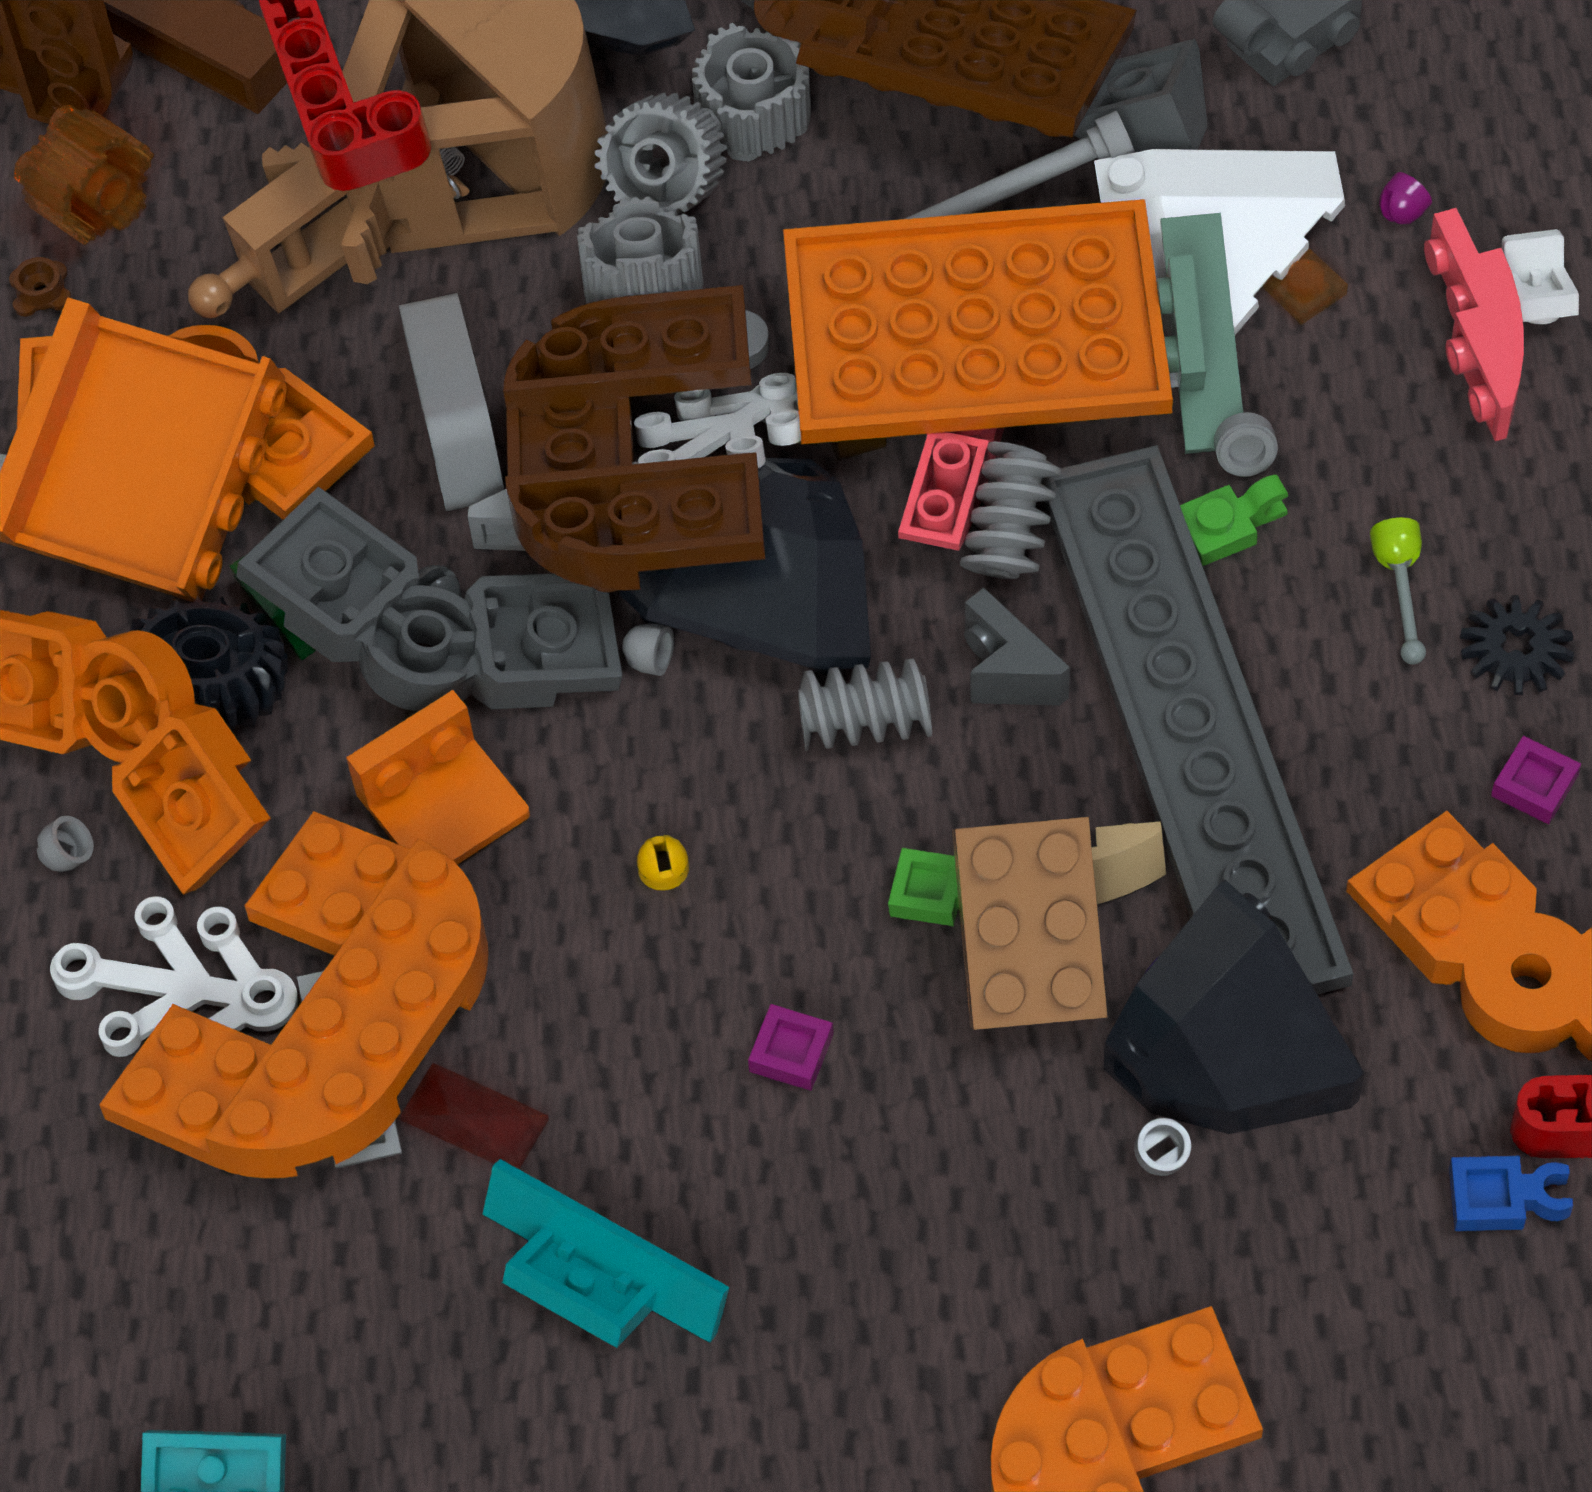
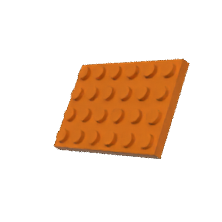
[783,199,1173,444]

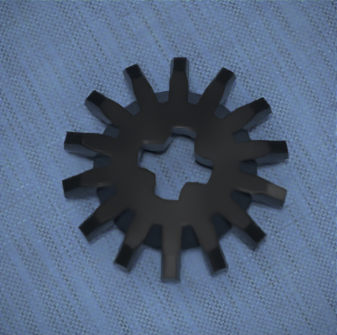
[1460,595,1574,695]

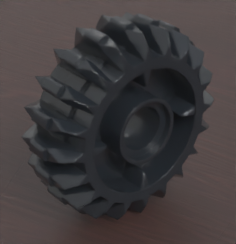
[130,595,288,733]

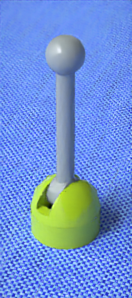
[1370,517,1426,665]

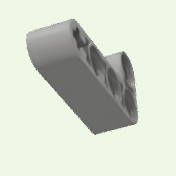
[399,293,504,511]

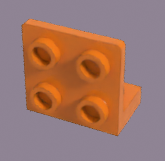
[346,690,530,865]

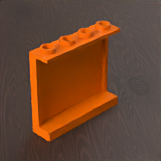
[0,297,287,602]

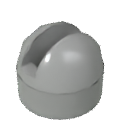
[622,623,674,676]
[37,816,94,872]
[1134,1118,1191,1176]

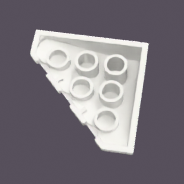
[1094,149,1345,388]

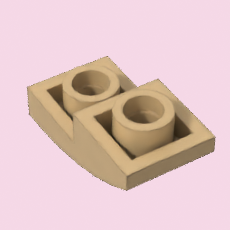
[1092,821,1166,904]

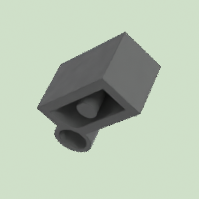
[1212,0,1362,87]

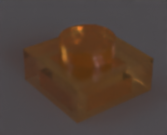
[1262,248,1348,325]

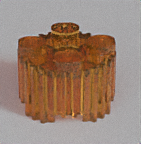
[14,104,154,245]

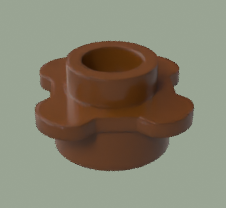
[9,257,72,317]

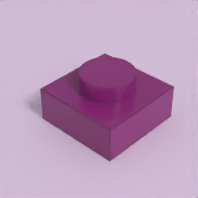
[1491,735,1581,825]
[748,1004,834,1091]

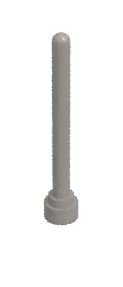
[905,110,1135,219]

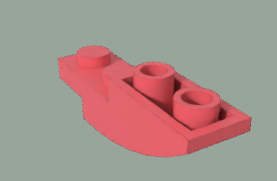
[1424,208,1524,441]
[898,427,1004,551]

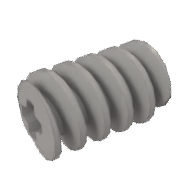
[960,441,1062,579]
[798,659,932,751]

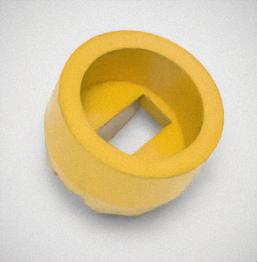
[637,835,689,891]

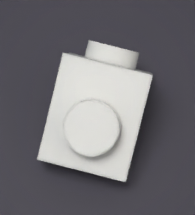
[1502,229,1579,324]

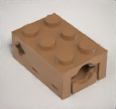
[952,817,1107,1030]

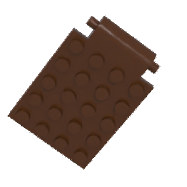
[754,0,1137,138]

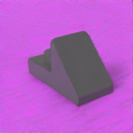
[964,588,1070,706]

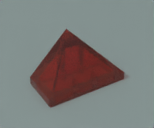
[400,1063,549,1170]

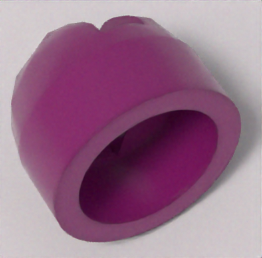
[1379,172,1432,224]

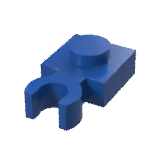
[1449,1156,1573,1231]

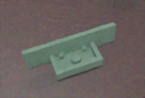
[1157,212,1243,454]

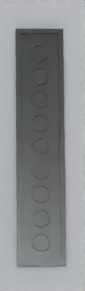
[1041,445,1354,995]

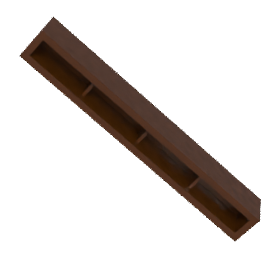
[103,0,287,114]

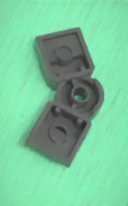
[236,487,622,711]

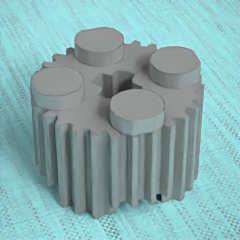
[692,23,811,162]
[595,93,727,216]
[577,196,703,304]

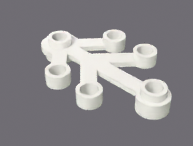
[634,373,801,468]
[50,897,298,1057]

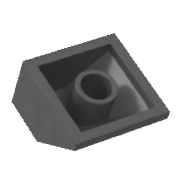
[1074,38,1208,152]

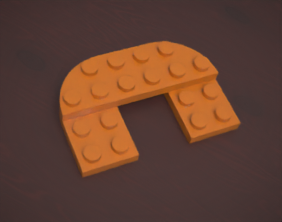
[99,811,489,1178]
[991,1306,1263,1492]

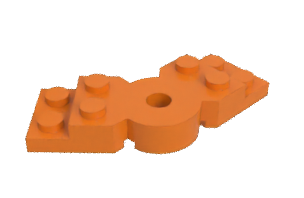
[17,325,375,520]
[0,610,271,895]
[1346,811,1592,1061]

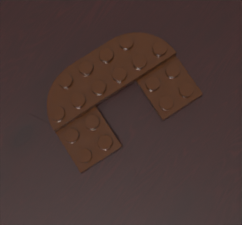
[0,0,133,126]
[503,285,765,592]

